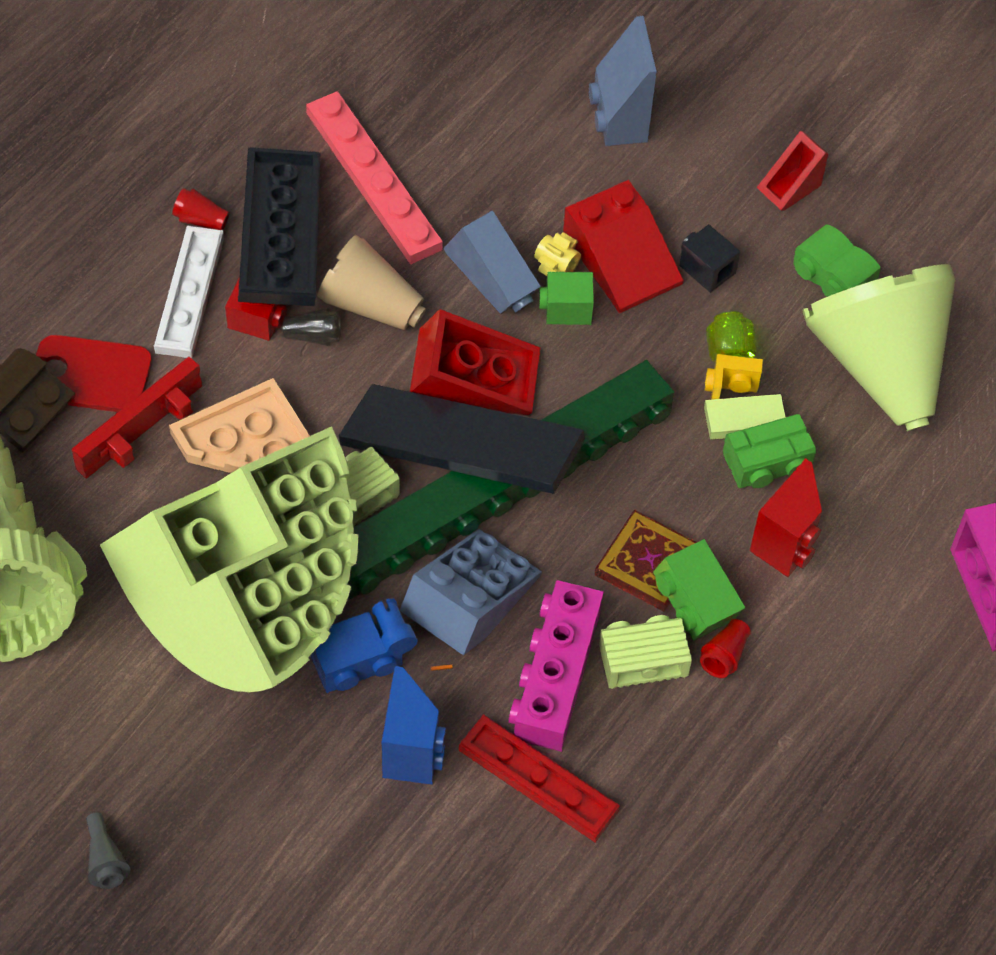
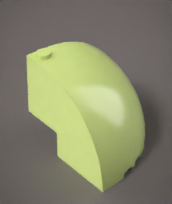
[100,426,358,692]

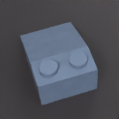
[589,16,657,146]

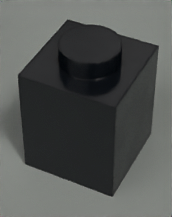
[679,224,740,293]

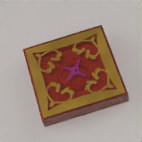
[594,510,697,612]

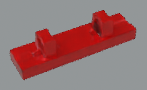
[71,357,202,479]

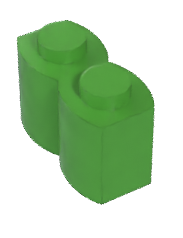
[793,224,881,297]

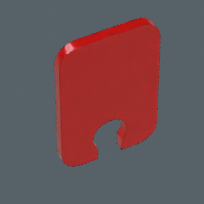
[36,335,152,412]

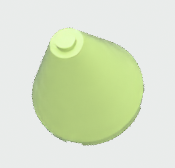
[802,264,955,431]

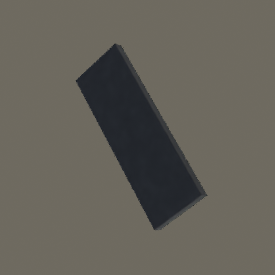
[238,147,321,306]
[338,384,585,494]

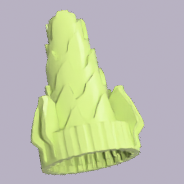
[0,436,87,662]

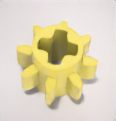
[534,232,581,276]

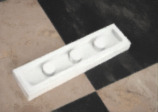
[154,226,224,358]

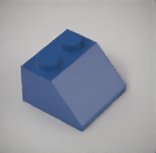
[382,666,446,785]

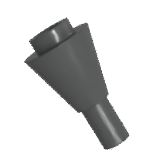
[86,812,131,889]

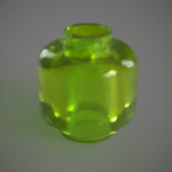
[706,311,757,362]

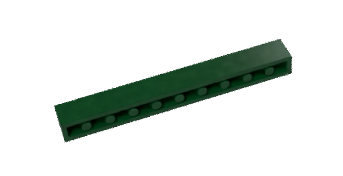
[348,360,674,599]

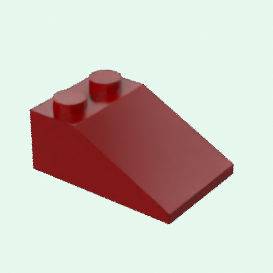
[563,180,683,313]
[410,309,540,416]

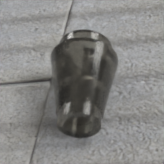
[283,308,341,346]

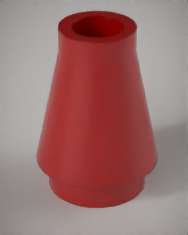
[172,188,230,231]
[700,619,751,678]

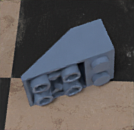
[399,529,542,656]

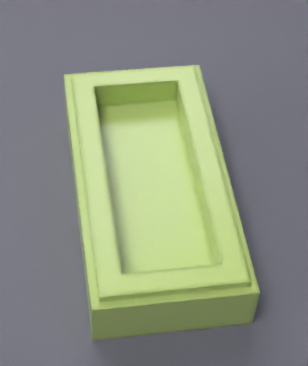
[704,394,785,439]

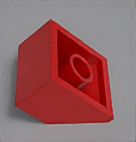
[750,458,822,577]

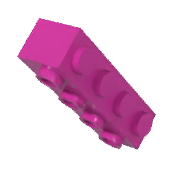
[508,580,604,752]

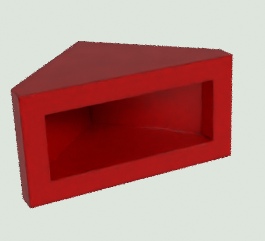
[757,131,828,211]

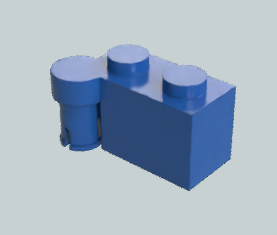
[310,598,418,693]

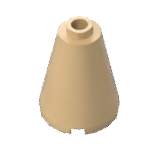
[317,235,426,330]

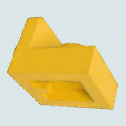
[704,354,763,400]

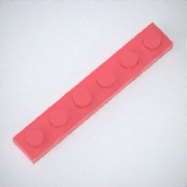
[306,91,443,265]

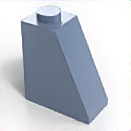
[443,210,541,314]

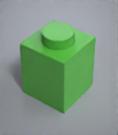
[539,272,594,325]

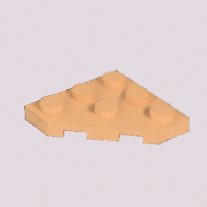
[169,378,310,473]

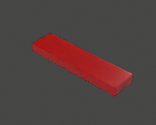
[459,714,620,843]

